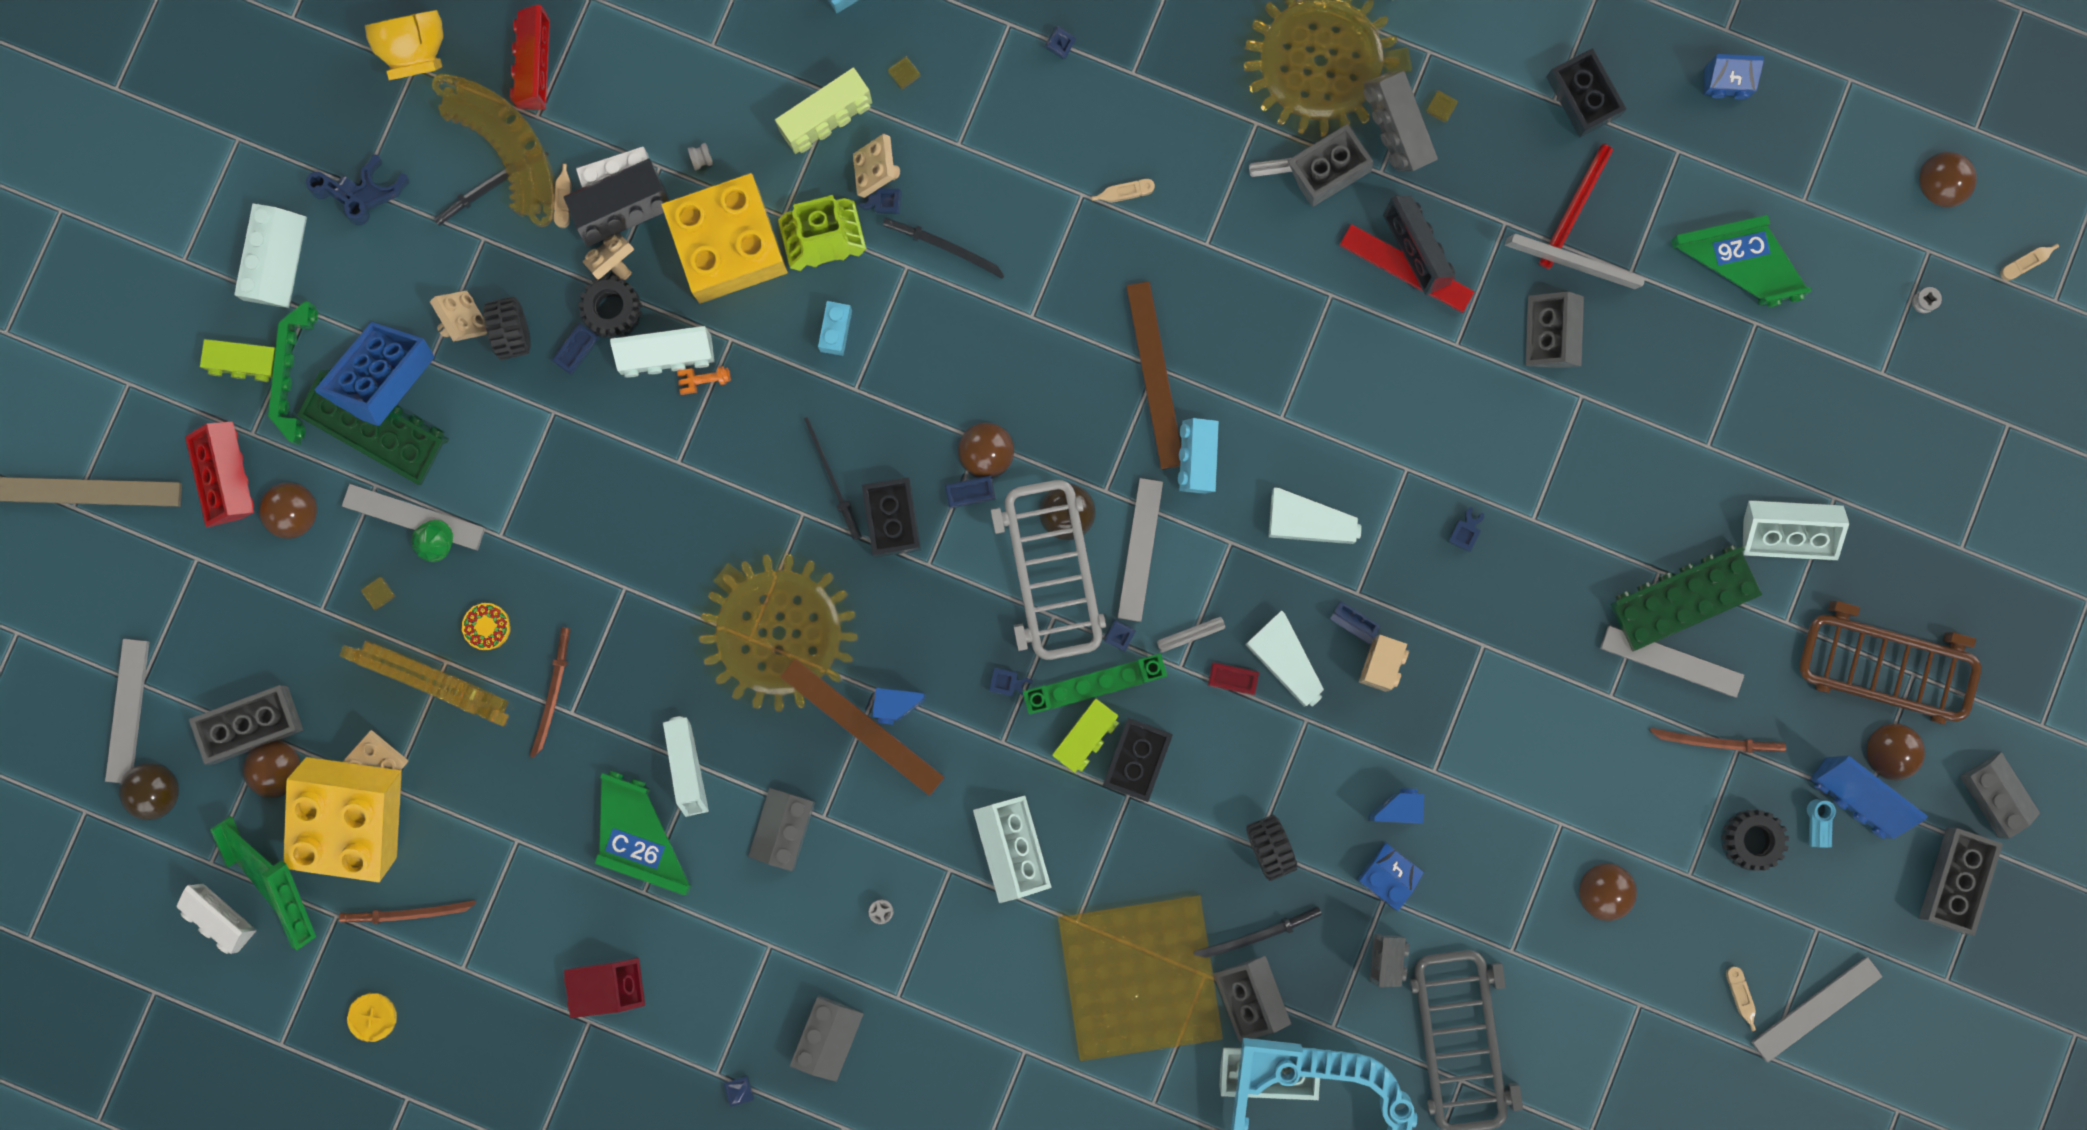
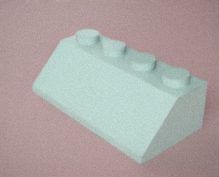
[234,204,307,308]
[610,326,714,377]
[1743,501,1849,560]
[973,795,1051,903]
[1219,1048,1320,1100]

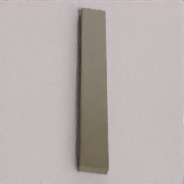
[0,477,182,507]

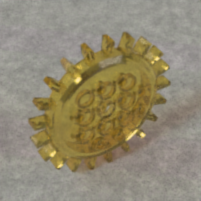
[1244,0,1399,136]
[699,554,858,712]

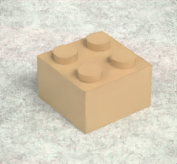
[1359,635,1409,692]

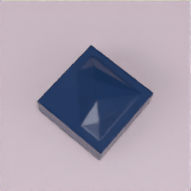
[1044,26,1076,59]
[1103,619,1136,652]
[724,1076,754,1107]

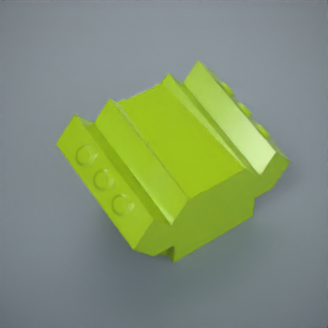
[778,195,866,271]

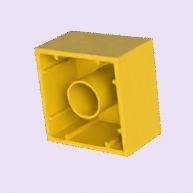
[661,173,788,304]
[284,757,402,882]

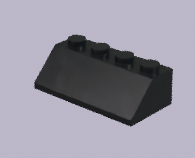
[563,158,670,247]
[1383,196,1455,296]

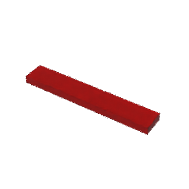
[1339,224,1475,313]

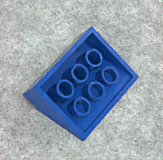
[315,322,435,426]
[1810,756,1928,839]

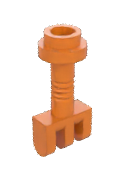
[677,366,731,395]

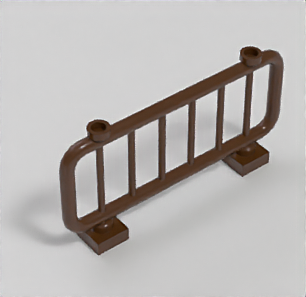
[1800,601,1981,725]

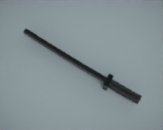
[434,152,549,226]
[883,218,1004,279]
[804,417,862,540]
[1193,906,1322,958]

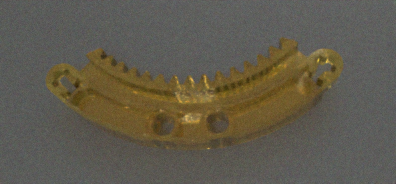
[432,74,555,227]
[339,641,510,727]

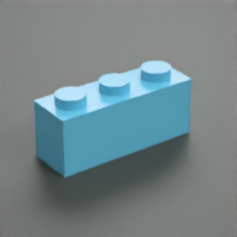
[1178,418,1219,494]

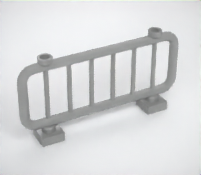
[991,480,1106,660]

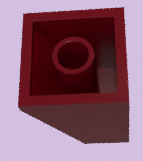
[564,958,645,1018]

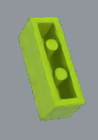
[200,339,276,382]
[1052,699,1119,773]

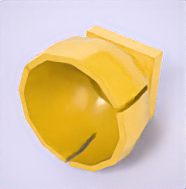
[365,10,443,80]

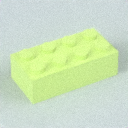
[775,67,872,154]

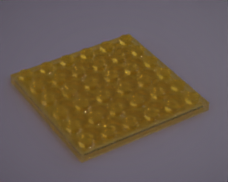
[1058,895,1223,1061]

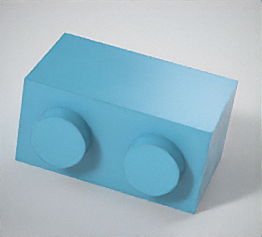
[818,301,852,356]

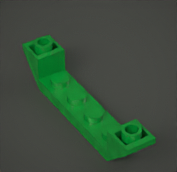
[268,302,318,445]
[1022,653,1167,715]

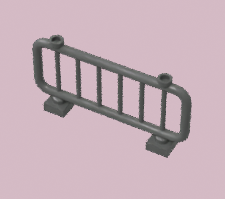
[1410,950,1523,1130]

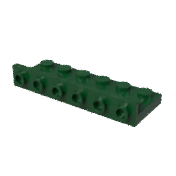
[297,368,449,485]
[1610,544,1762,652]

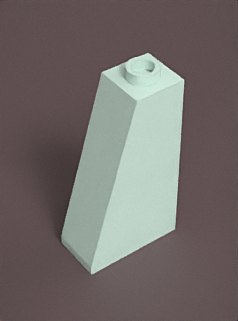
[1269,488,1361,544]
[1245,611,1324,707]
[663,716,709,817]

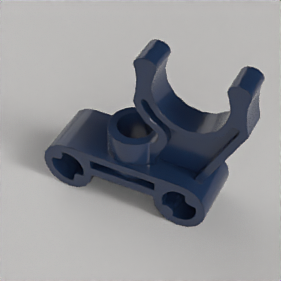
[306,154,409,225]

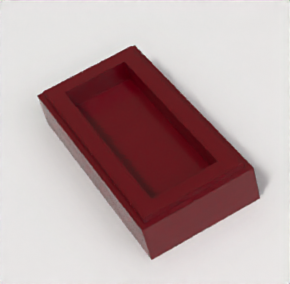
[1208,662,1259,696]

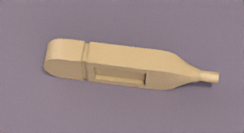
[554,164,572,228]
[1091,179,1155,203]
[2000,244,2059,281]
[1726,966,1756,1031]

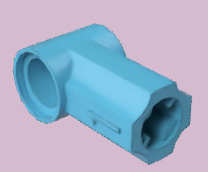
[1807,799,1836,848]

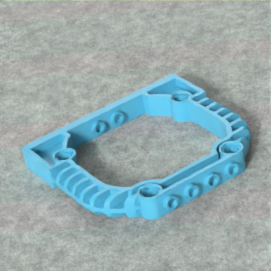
[1231,1038,1417,1130]

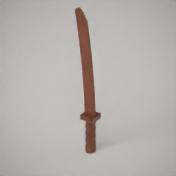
[530,627,571,758]
[1650,728,1786,753]
[339,900,476,924]

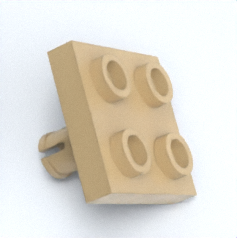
[853,134,900,198]
[582,233,634,280]
[430,291,487,342]
[342,730,408,770]

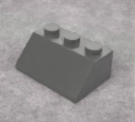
[1288,124,1373,207]
[1526,292,1584,368]
[1960,752,2040,839]
[748,788,815,871]
[1214,956,1291,1042]
[790,995,864,1082]

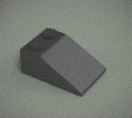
[1369,934,1409,987]

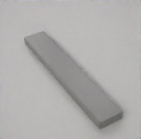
[1505,234,1645,289]
[1118,478,1163,622]
[342,484,485,551]
[1600,626,1744,698]
[105,639,149,783]
[1751,957,1882,1062]

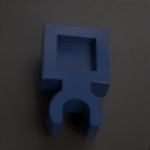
[859,188,902,214]
[1448,507,1484,552]
[989,668,1033,697]

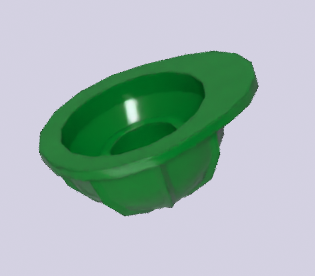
[411,519,453,562]

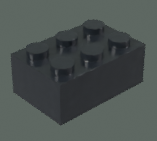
[1546,48,1626,138]
[862,477,921,558]
[1102,718,1173,802]

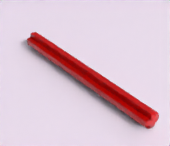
[1539,144,1613,269]

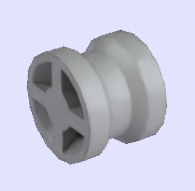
[688,143,713,171]
[1912,287,1942,314]
[868,899,894,924]

